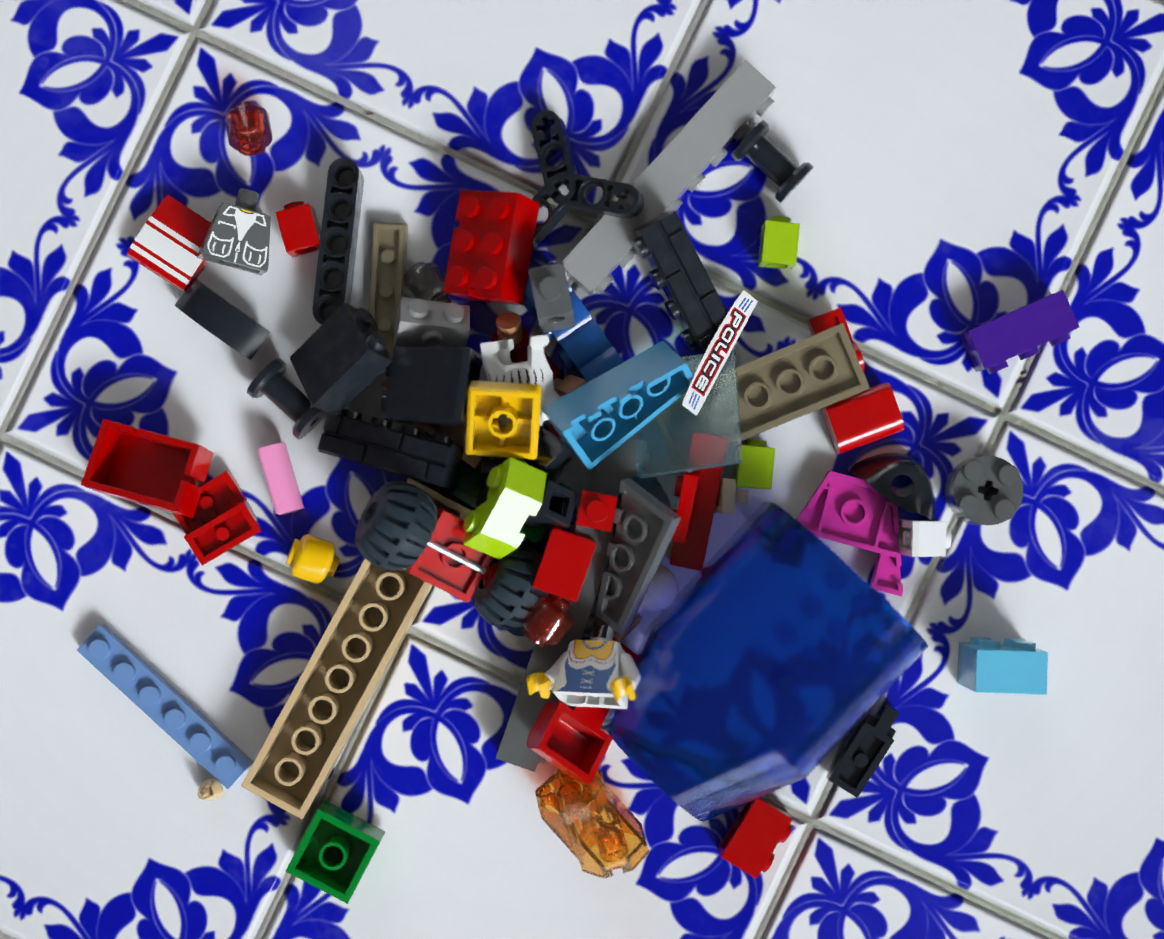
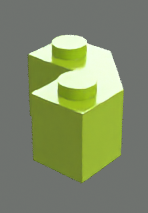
[463,457,547,559]

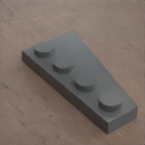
[595,478,681,634]

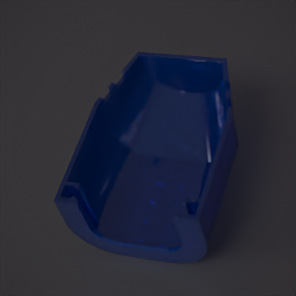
[604,501,928,822]

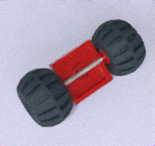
[355,482,549,629]

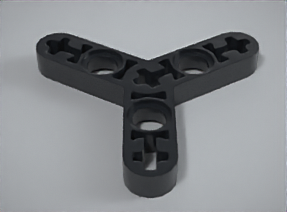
[531,110,644,253]

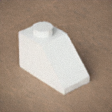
[898,520,951,557]

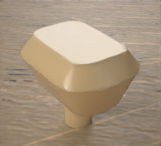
[197,778,223,801]

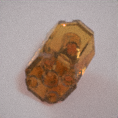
[535,768,649,879]

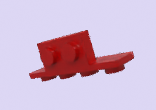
[669,432,728,571]

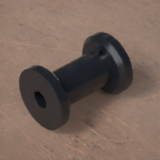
[731,120,814,203]
[247,358,327,440]

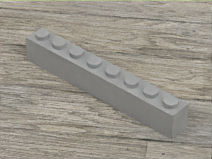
[562,60,776,296]

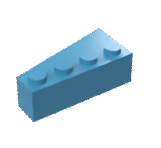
[541,341,693,471]

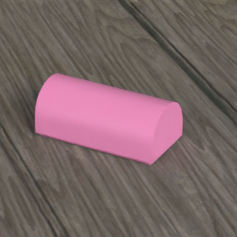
[258,442,304,515]

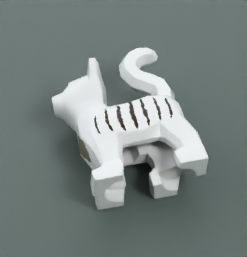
[480,334,561,426]

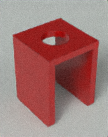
[533,528,596,602]

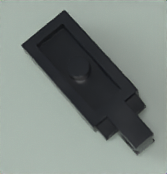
[826,702,900,798]

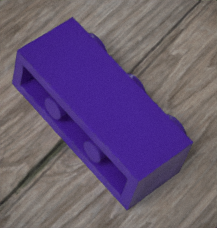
[959,290,1080,374]

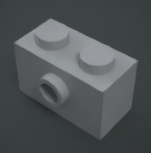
[394,297,470,347]

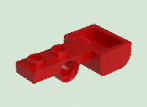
[807,308,904,454]
[527,637,637,785]

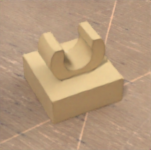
[714,479,749,514]

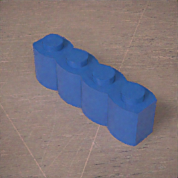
[523,262,624,383]

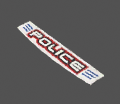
[682,290,758,416]

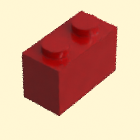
[718,791,793,879]

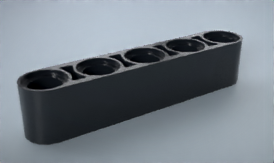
[312,158,364,325]

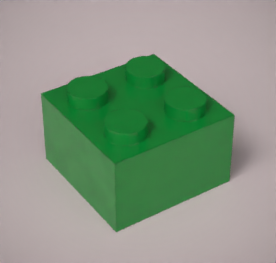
[286,800,386,904]

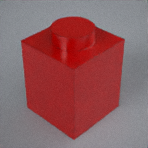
[275,201,321,257]
[576,490,618,532]

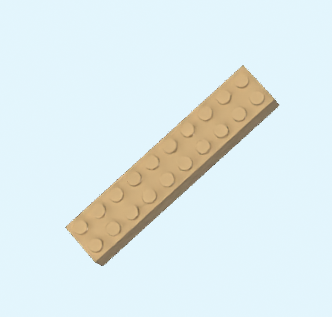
[241,477,471,819]

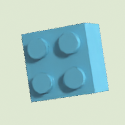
[957,637,1048,695]

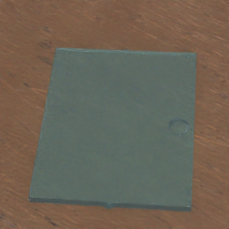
[636,348,742,479]

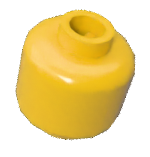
[286,534,340,584]

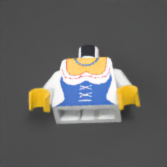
[527,624,641,709]

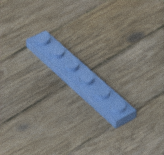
[77,624,254,789]

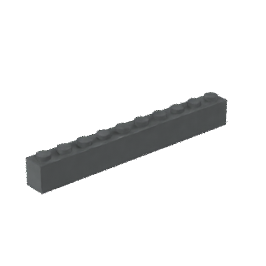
[496,437,653,772]

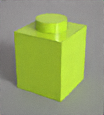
[758,216,800,270]
[734,439,775,490]

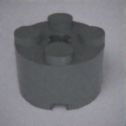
[945,456,1023,525]

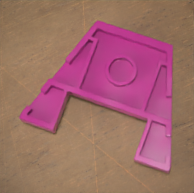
[771,471,903,597]

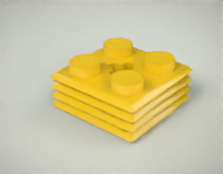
[465,380,542,459]

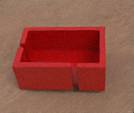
[443,190,540,305]
[81,419,214,518]

